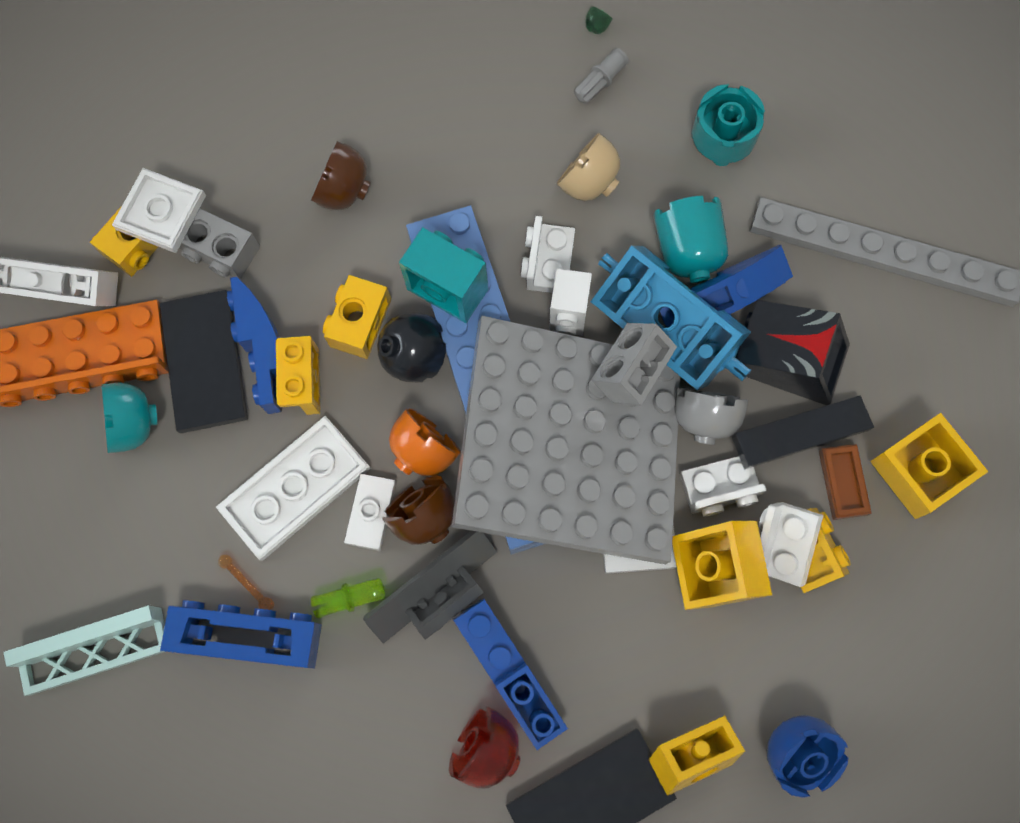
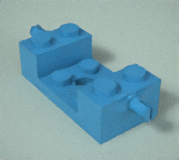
[590,245,751,390]

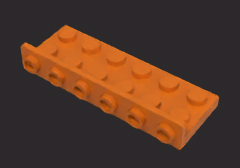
[0,300,169,407]

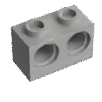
[180,209,260,279]
[591,323,677,405]

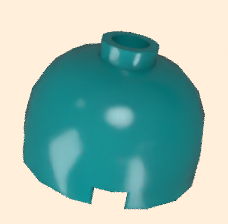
[101,382,158,453]

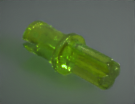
[311,578,385,619]

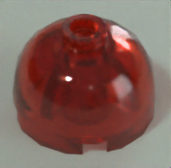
[449,706,521,789]

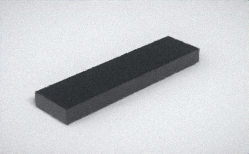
[731,395,874,470]

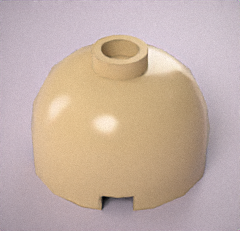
[557,133,620,201]

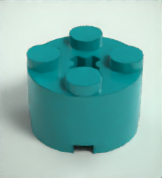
[691,84,765,166]

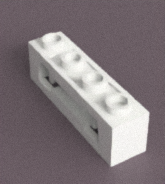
[0,257,118,306]

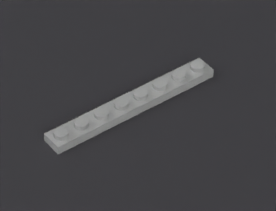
[750,197,1020,307]

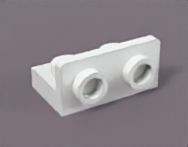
[521,216,575,293]
[679,456,766,517]
[759,502,823,587]

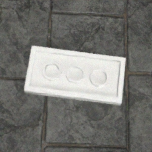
[216,416,371,561]

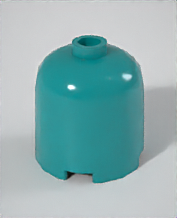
[653,196,728,283]

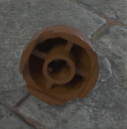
[311,141,371,210]
[382,475,455,545]

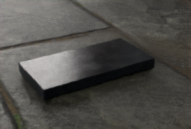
[160,290,248,434]
[506,728,677,823]

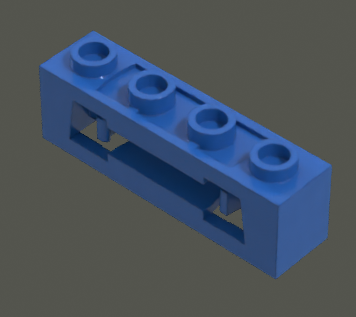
[160,600,322,669]

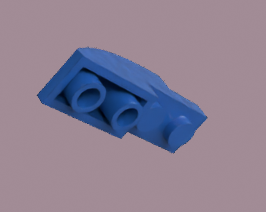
[659,245,793,328]
[227,277,282,414]
[453,598,568,750]

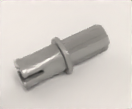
[574,48,629,104]

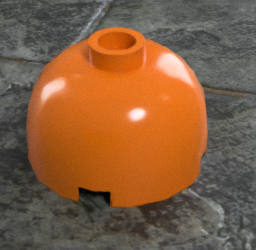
[389,408,461,476]

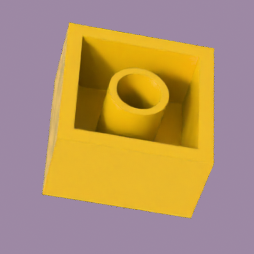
[870,413,989,519]
[672,521,772,610]

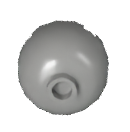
[675,388,748,445]

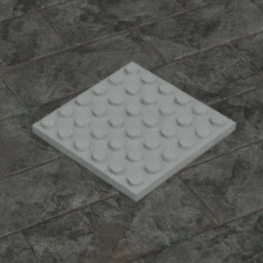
[452,316,680,565]

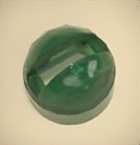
[585,6,613,34]

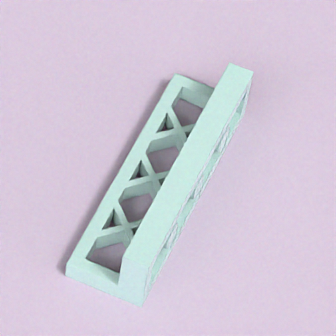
[3,605,165,696]

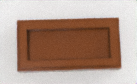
[819,444,872,520]

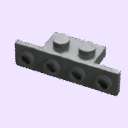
[363,531,497,643]

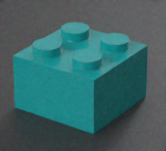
[399,227,488,323]

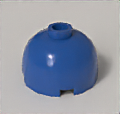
[767,715,849,797]

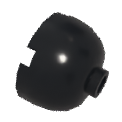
[377,313,446,383]

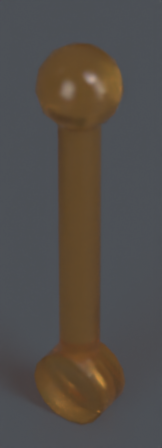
[218,554,274,610]

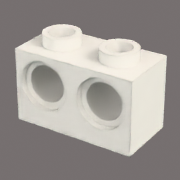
[549,268,592,336]

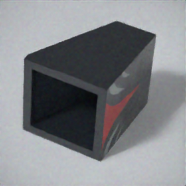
[735,300,850,405]

